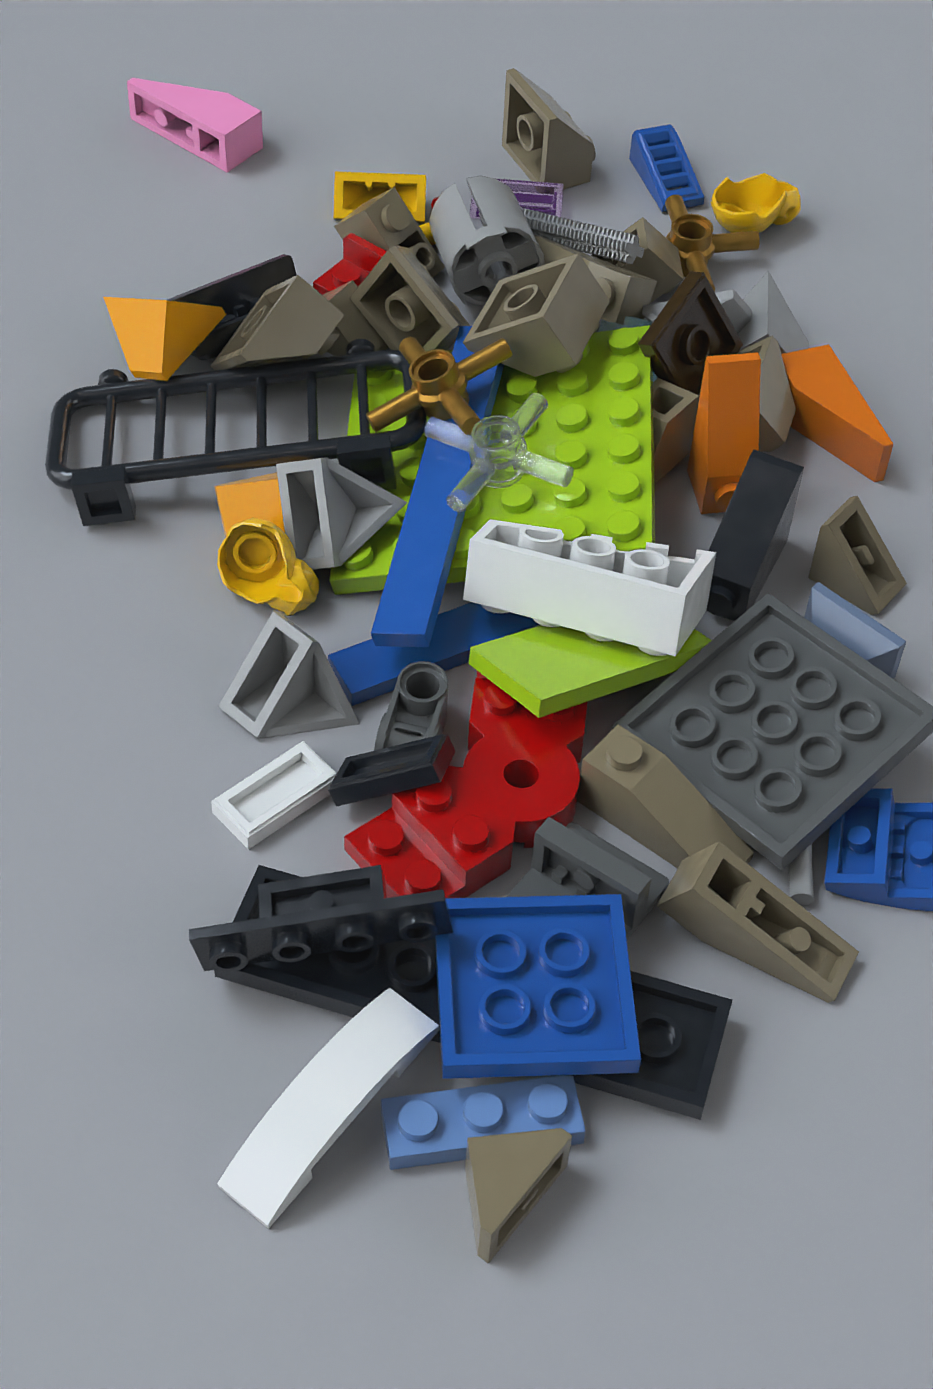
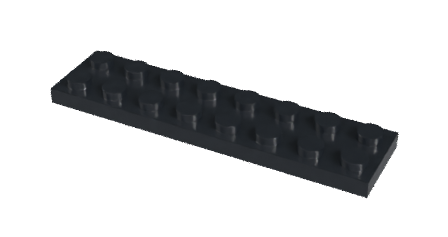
[214,865,733,1120]

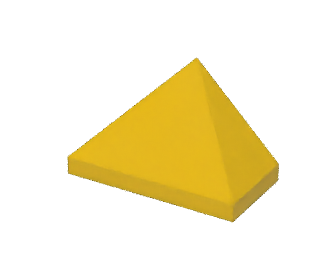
[333,171,426,222]

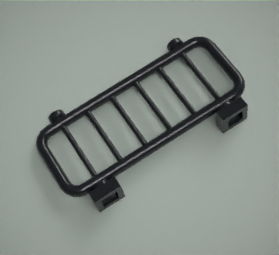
[45,339,427,526]

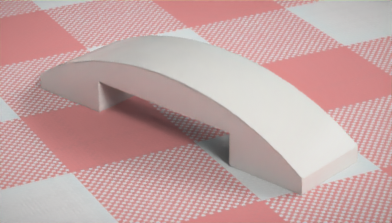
[217,988,440,1229]

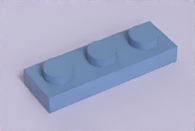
[381,1075,586,1170]

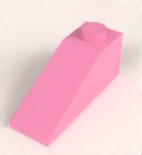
[127,78,263,172]

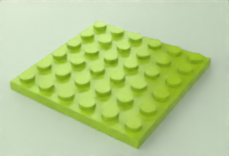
[330,325,655,595]

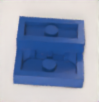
[824,788,933,911]

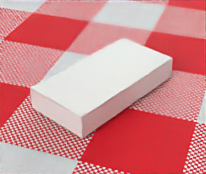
[211,741,337,850]

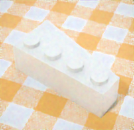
[463,519,717,656]

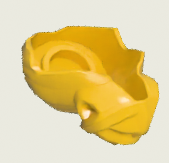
[711,173,801,233]
[217,518,319,616]

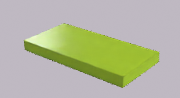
[469,625,712,718]

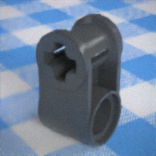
[374,661,448,751]

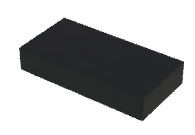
[328,734,456,807]

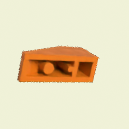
[781,344,893,482]
[687,352,761,514]

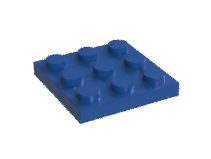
[435,894,641,1079]

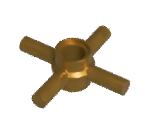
[665,195,760,292]
[366,337,513,435]

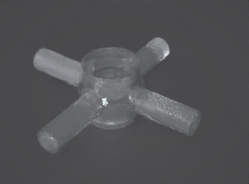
[425,393,573,512]

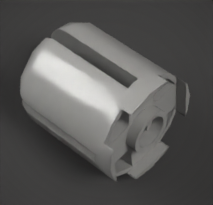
[429,175,545,306]

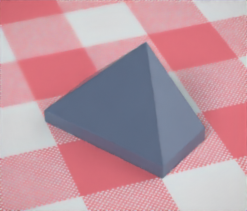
[804,582,906,679]

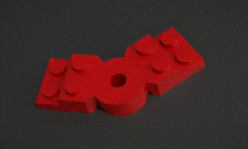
[344,671,587,898]

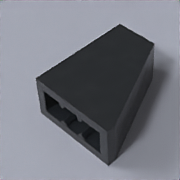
[706,449,804,621]

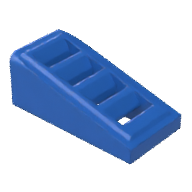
[629,124,705,212]

